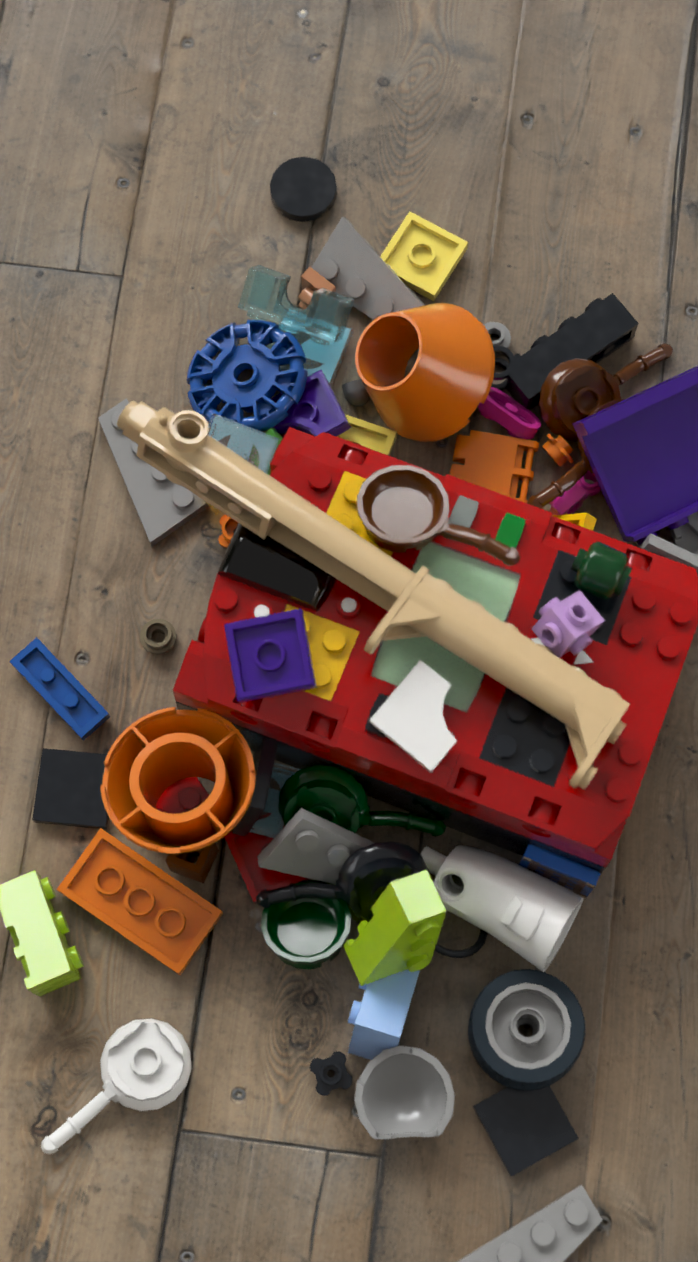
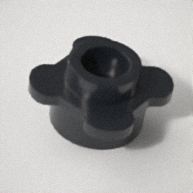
[310,1051,353,1096]

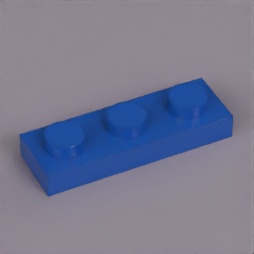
[10,637,110,741]

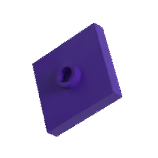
[224,609,317,703]

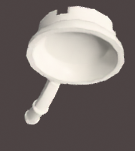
[41,1018,192,1154]

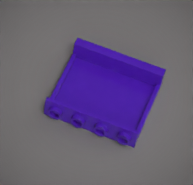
[573,366,698,545]

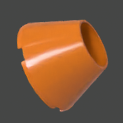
[355,303,495,442]
[101,707,256,853]

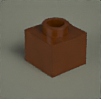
[165,842,219,883]

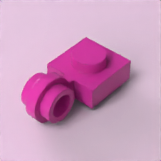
[549,470,601,515]

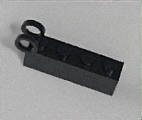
[491,293,639,410]

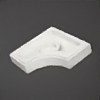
[369,660,457,773]

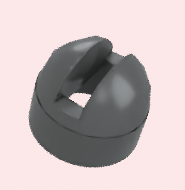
[342,379,370,407]

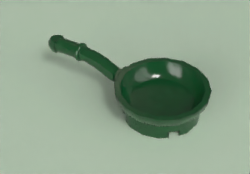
[278,765,446,836]
[261,879,351,969]

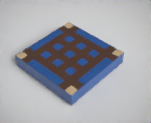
[519,844,600,899]

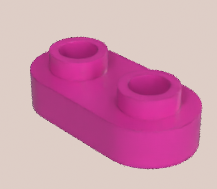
[478,387,541,439]

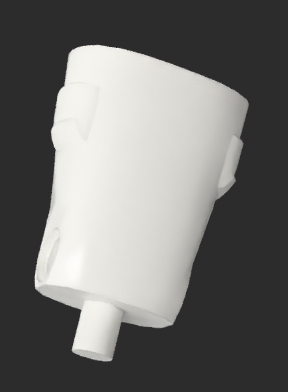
[421,845,584,972]

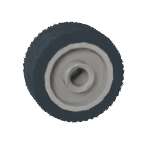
[468,969,586,1090]

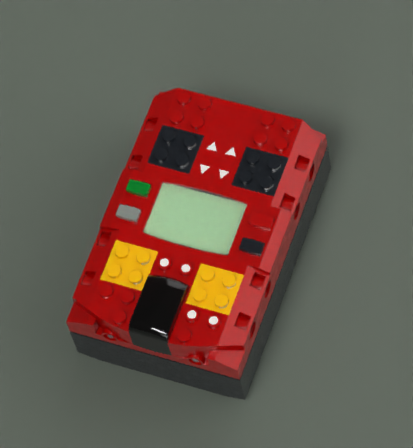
[173,427,698,875]

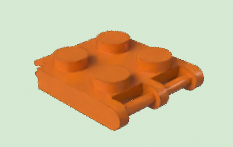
[450,430,539,503]

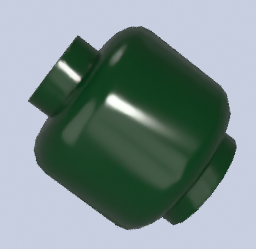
[571,542,632,600]

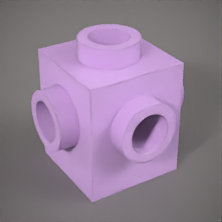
[531,590,605,658]

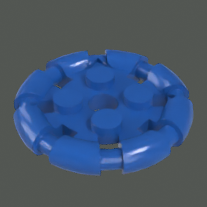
[186,319,308,435]

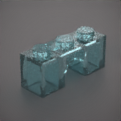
[238,265,355,345]

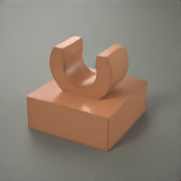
[298,267,336,315]

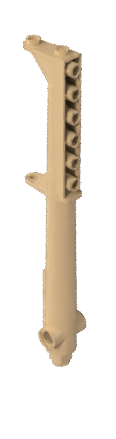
[117,401,630,790]

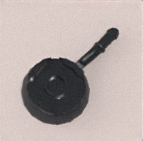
[256,842,428,921]

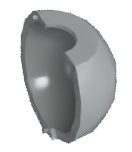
[355,1045,455,1140]

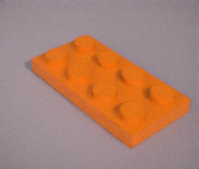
[56,828,223,976]

